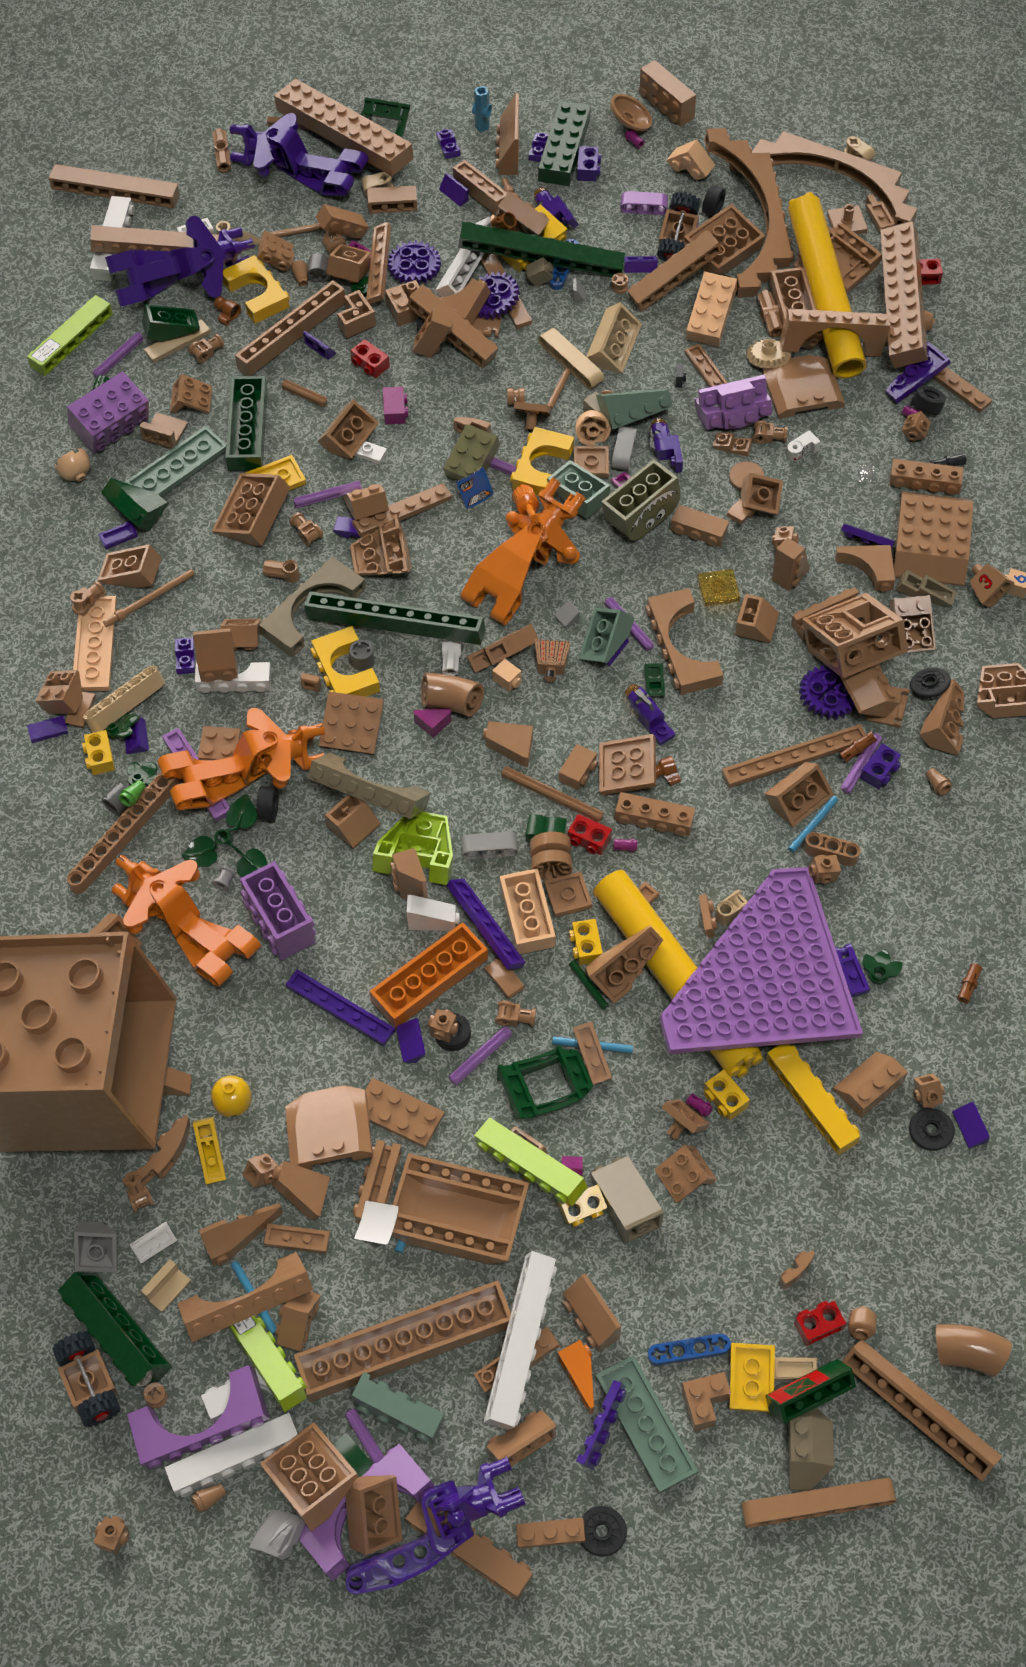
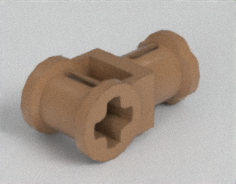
[188,334,224,364]
[753,421,788,444]
[290,512,324,546]
[70,581,106,614]
[495,1001,536,1027]
[123,1171,154,1213]

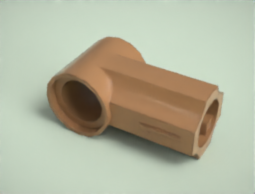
[263,560,300,583]

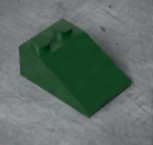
[142,304,200,342]

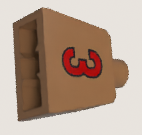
[970,564,1015,608]

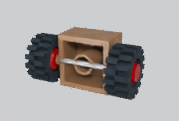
[657,191,701,262]
[52,1331,121,1427]

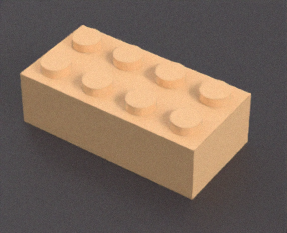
[686,272,737,347]
[500,868,556,954]

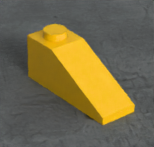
[193,1117,226,1184]

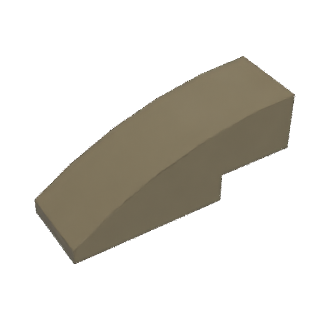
[896,570,957,607]

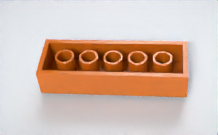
[369,922,488,1029]

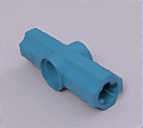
[472,86,492,132]

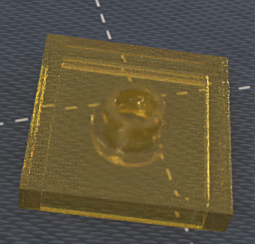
[697,569,740,606]

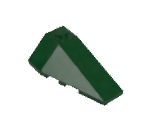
[101,478,169,532]

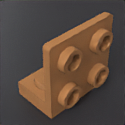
[170,374,212,414]
[139,413,188,449]
[655,1145,717,1203]

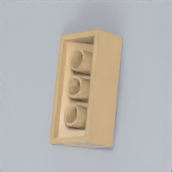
[586,302,642,374]

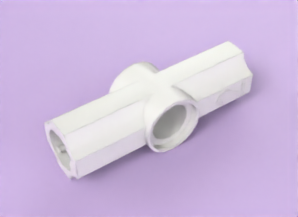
[442,639,461,676]

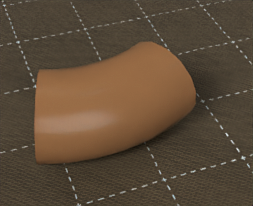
[421,673,484,717]
[936,1324,1012,1377]

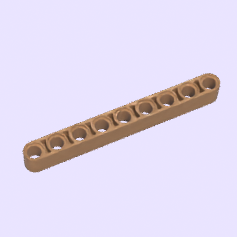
[67,772,183,894]

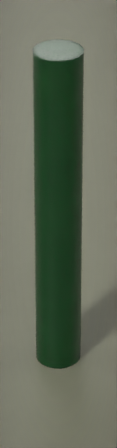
[569,960,609,1010]

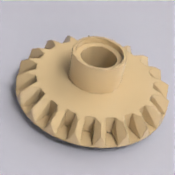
[747,339,791,369]

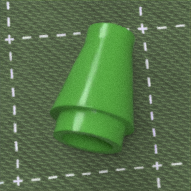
[119,780,146,807]

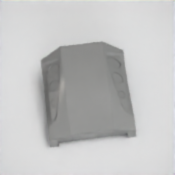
[247,1510,305,1560]

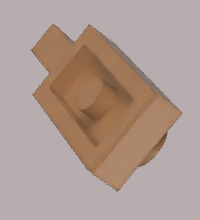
[866,194,896,233]

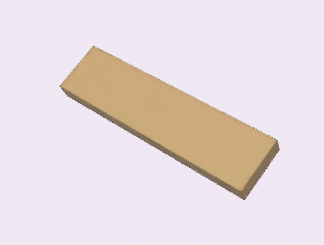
[144,319,211,364]

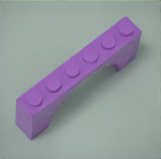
[127,1365,270,1469]
[299,1444,434,1581]

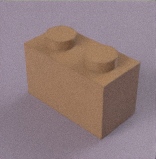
[559,744,598,791]

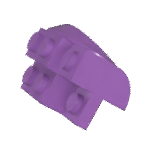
[695,375,772,430]

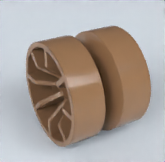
[530,832,572,880]

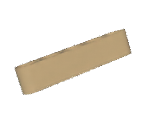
[538,328,604,389]
[83,666,165,733]

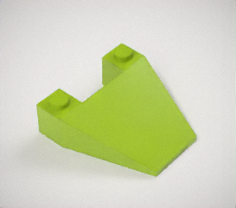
[372,812,453,885]

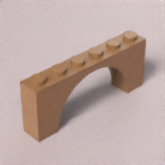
[780,309,891,357]
[645,588,724,695]
[177,1252,313,1342]

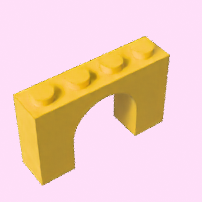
[500,204,567,272]
[222,255,290,324]
[510,427,574,497]
[310,626,380,697]

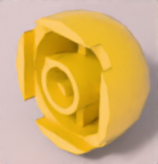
[211,1075,252,1117]

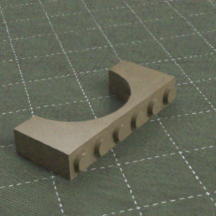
[259,557,366,658]
[307,753,431,819]

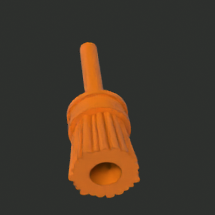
[512,484,539,521]

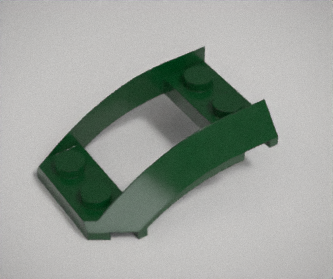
[361,97,411,138]
[497,1045,594,1120]

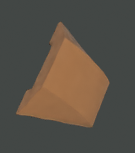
[350,514,412,576]
[977,663,1026,718]

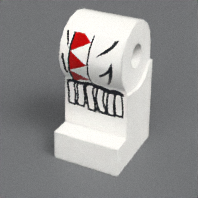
[787,430,820,461]

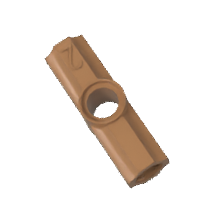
[212,128,231,173]
[757,290,783,337]

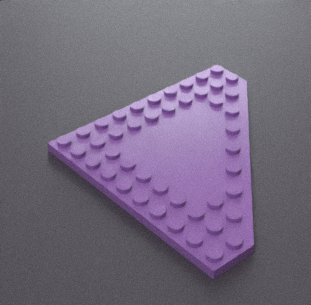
[659,867,863,1054]

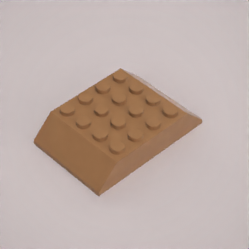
[893,491,973,586]
[392,1153,530,1264]

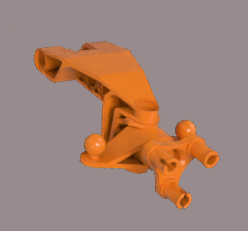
[460,477,586,626]
[157,708,325,810]
[112,855,262,987]

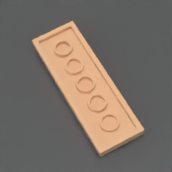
[73,596,117,691]

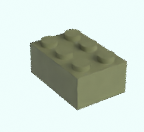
[443,424,500,481]

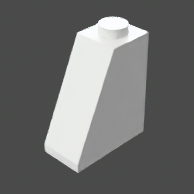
[407,895,460,931]

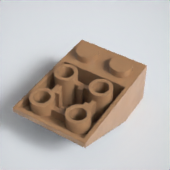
[890,595,936,653]

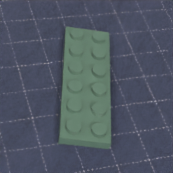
[125,426,226,497]
[596,1355,698,1494]

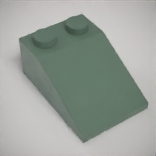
[547,460,610,519]
[579,607,635,663]

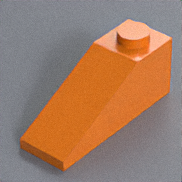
[557,1340,594,1414]

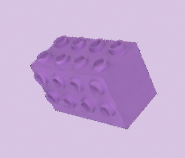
[67,371,149,454]
[240,861,316,961]

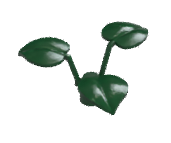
[182,794,268,877]

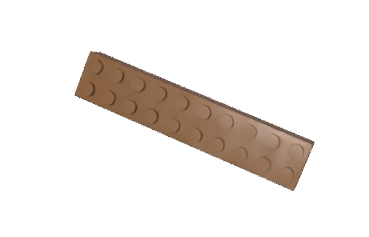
[274,78,414,176]
[881,221,928,368]
[294,1280,511,1402]

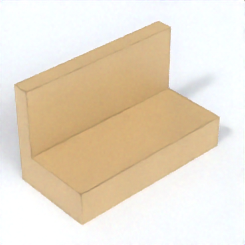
[141,1259,191,1313]

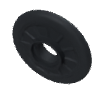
[910,667,951,698]
[909,1108,955,1151]
[581,1506,627,1557]

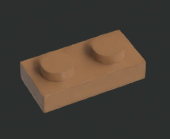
[699,894,718,938]

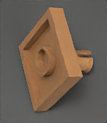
[827,204,868,234]
[514,402,551,430]
[662,1098,711,1140]

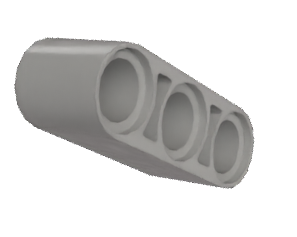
[611,426,637,471]
[461,832,518,859]

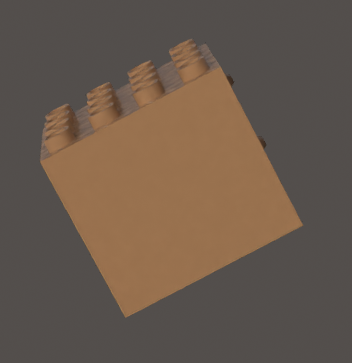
[0,932,177,1152]

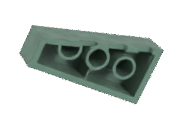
[596,389,673,429]
[352,1372,445,1443]

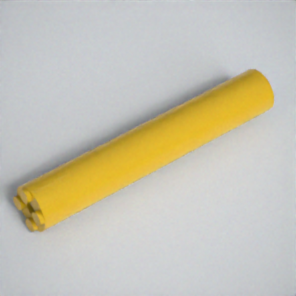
[788,192,867,379]
[593,870,763,1079]

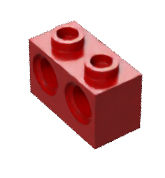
[920,258,943,285]
[350,339,390,378]
[567,814,612,856]
[794,1300,847,1346]

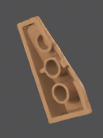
[920,679,964,755]
[586,925,663,1003]
[199,1203,283,1266]

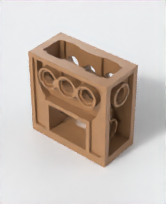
[802,593,908,678]

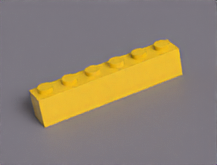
[766,1044,860,1156]

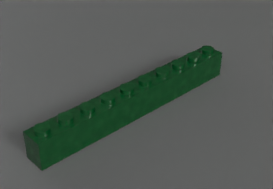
[458,221,625,277]
[304,591,486,645]

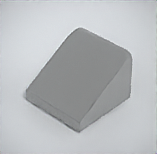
[573,278,586,302]
[554,601,580,628]

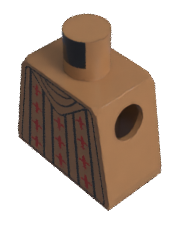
[535,639,570,682]

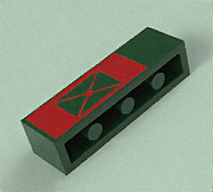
[765,1359,856,1424]

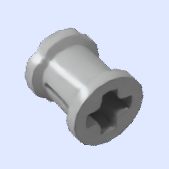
[212,865,236,891]

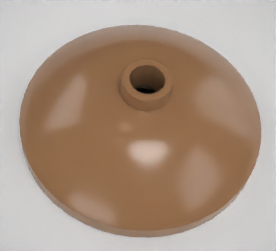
[610,94,652,131]

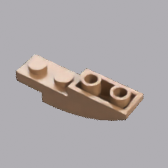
[467,624,538,673]
[132,1115,191,1185]
[474,1326,560,1393]

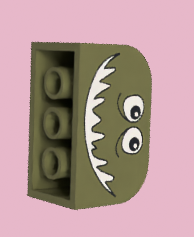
[601,459,681,540]

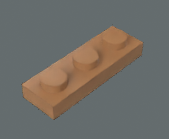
[573,1021,612,1085]
[264,1224,330,1254]
[516,1518,586,1549]

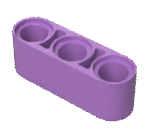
[620,191,668,215]

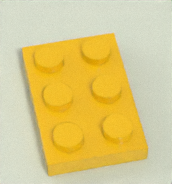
[246,455,307,491]
[729,1343,775,1413]

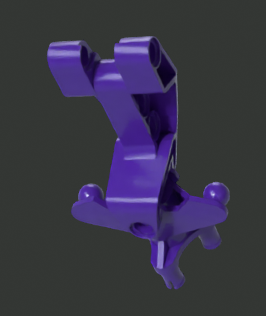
[229,113,369,196]
[105,216,255,307]
[346,1456,526,1595]

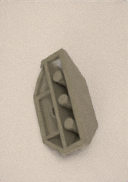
[788,1408,834,1491]

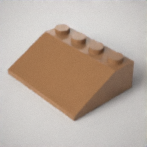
[496,93,519,175]
[684,204,765,274]
[212,473,290,546]
[260,1422,358,1532]

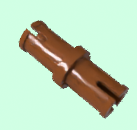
[840,731,878,763]
[957,963,983,1004]

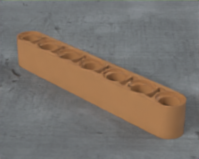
[741,1478,897,1528]

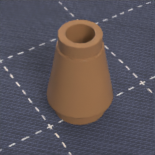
[291,260,308,286]
[926,768,952,795]
[191,1483,226,1513]

